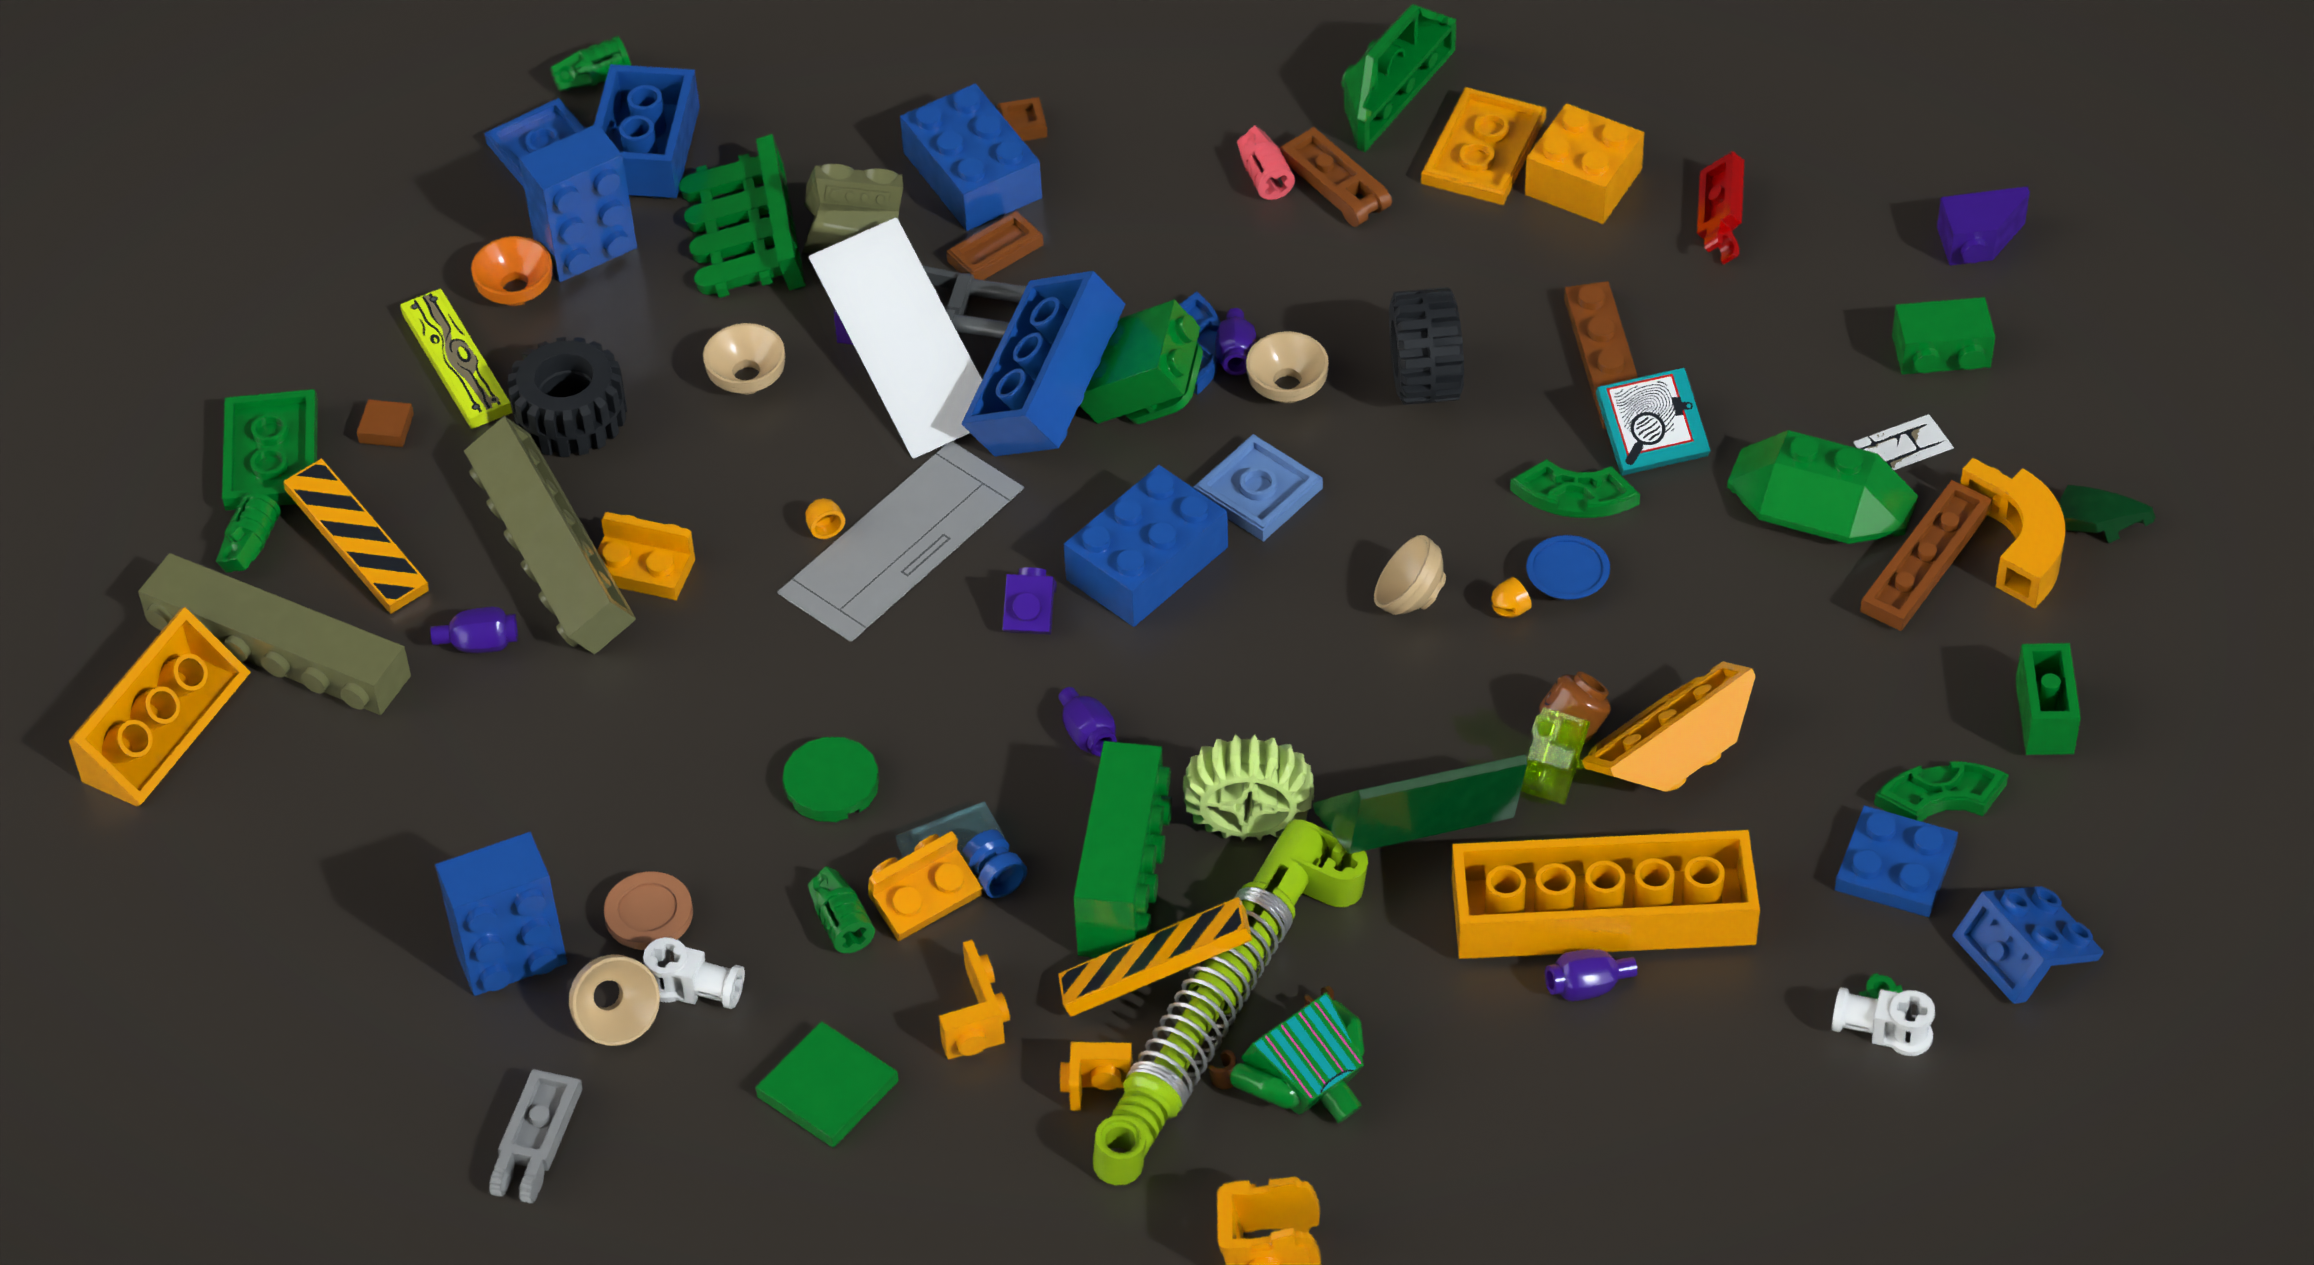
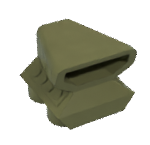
[802,164,903,254]

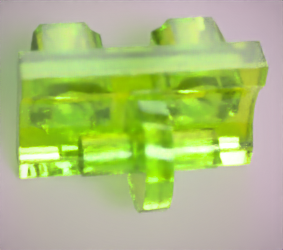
[1521,707,1590,805]

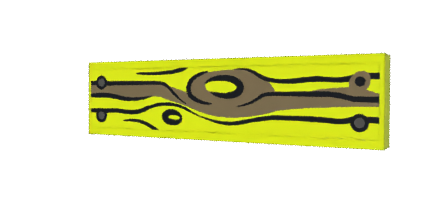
[400,288,512,429]

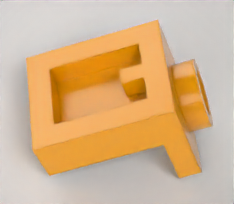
[1060,1042,1133,1111]

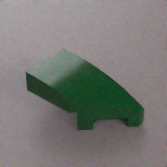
[2058,485,2156,543]

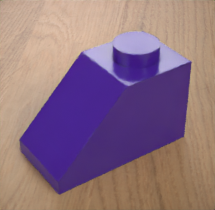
[1937,186,2030,266]

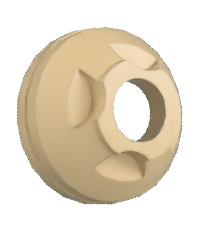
[703,323,785,394]
[1246,331,1328,403]
[1374,535,1446,615]
[569,955,660,1046]

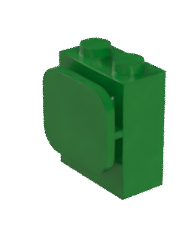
[1080,299,1203,424]

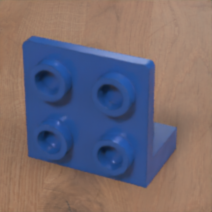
[1952,886,2104,1004]

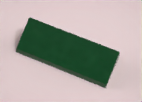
[1313,754,1527,854]

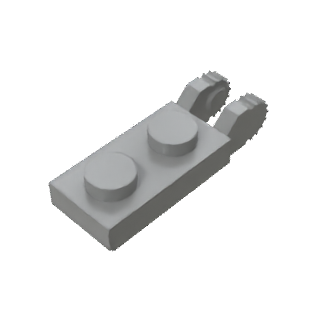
[489,1069,582,1203]

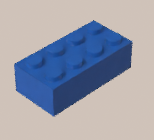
[961,271,1126,456]

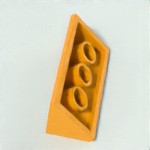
[69,607,251,807]

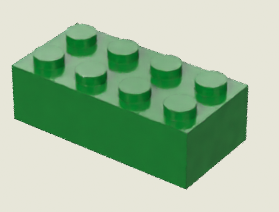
[1074,741,1172,958]

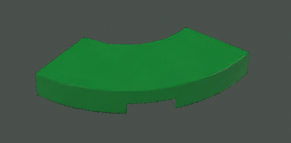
[1510,459,1640,518]
[1874,761,2009,822]

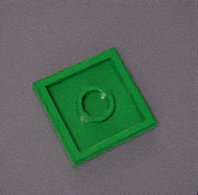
[755,1021,899,1148]

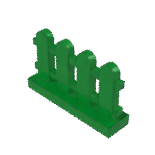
[679,134,806,298]

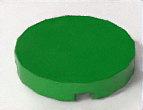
[783,737,879,822]

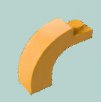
[1960,458,2065,609]

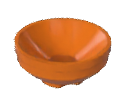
[471,236,553,306]

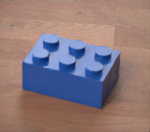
[594,64,700,198]
[900,83,1042,231]
[519,123,637,282]
[1064,465,1228,627]
[435,832,568,996]

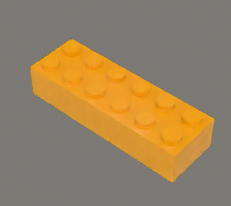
[1452,830,1760,959]

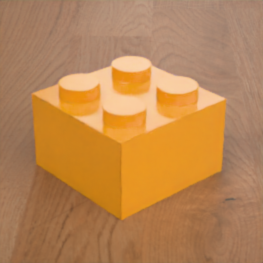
[1525,103,1644,224]

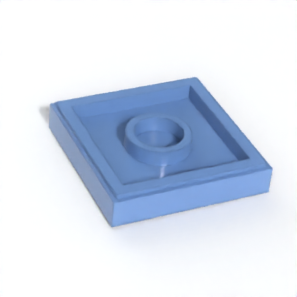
[1193,434,1323,542]

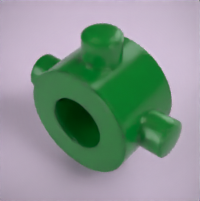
[1859,973,1903,999]

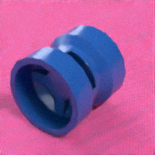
[961,829,1027,898]

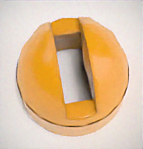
[805,498,846,539]
[1491,577,1532,619]

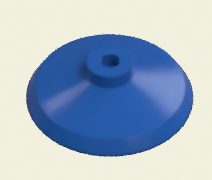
[1526,535,1610,600]

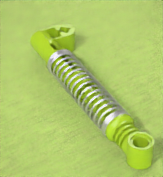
[1093,819,1368,1185]

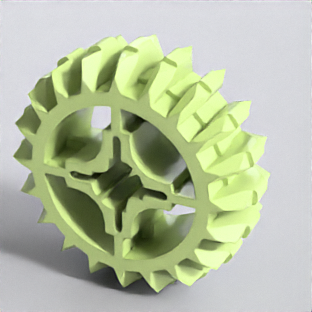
[1183,734,1314,841]

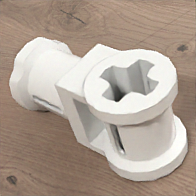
[643,937,745,1009]
[1832,987,1935,1056]

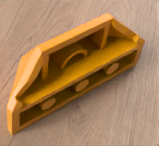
[1582,662,1755,792]

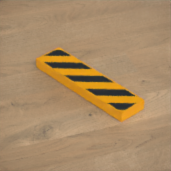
[284,458,429,614]
[1058,897,1252,1017]

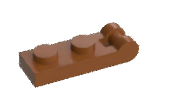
[1280,127,1392,227]

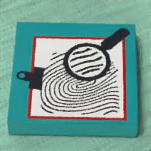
[1595,367,1711,476]

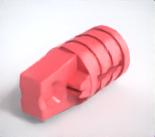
[1237,125,1295,200]

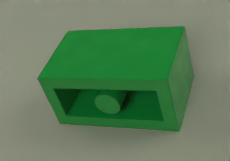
[1892,297,1995,375]
[2016,643,2081,755]

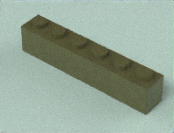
[464,416,636,655]
[138,553,411,715]

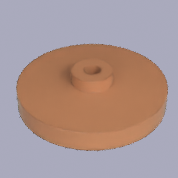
[604,871,693,950]

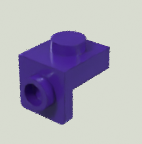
[1003,567,1057,635]

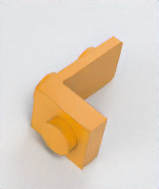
[939,940,1010,1060]

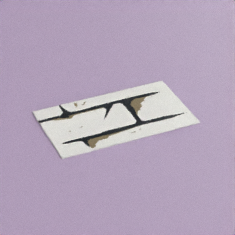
[1853,414,1954,470]

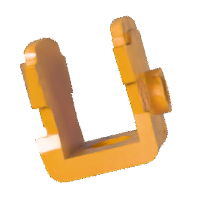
[1217,1177,1321,1265]

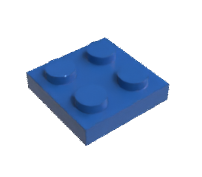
[1834,805,1958,918]

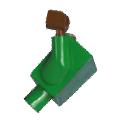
[1208,986,1364,1124]

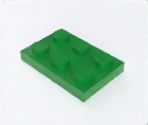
[222,389,318,511]

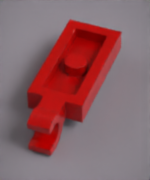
[1697,151,1744,264]

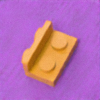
[597,512,696,601]
[868,831,983,942]

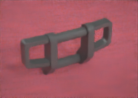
[922,265,1027,339]

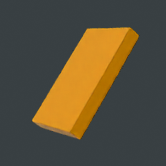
[1421,87,1546,205]

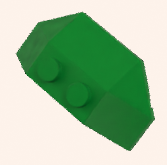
[1342,4,1456,153]
[1727,430,1918,544]

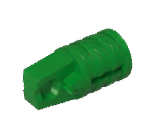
[550,36,631,92]
[216,492,281,573]
[808,866,875,954]

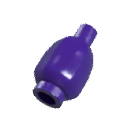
[1215,308,1257,375]
[431,607,518,653]
[1059,687,1117,756]
[1545,949,1637,1001]

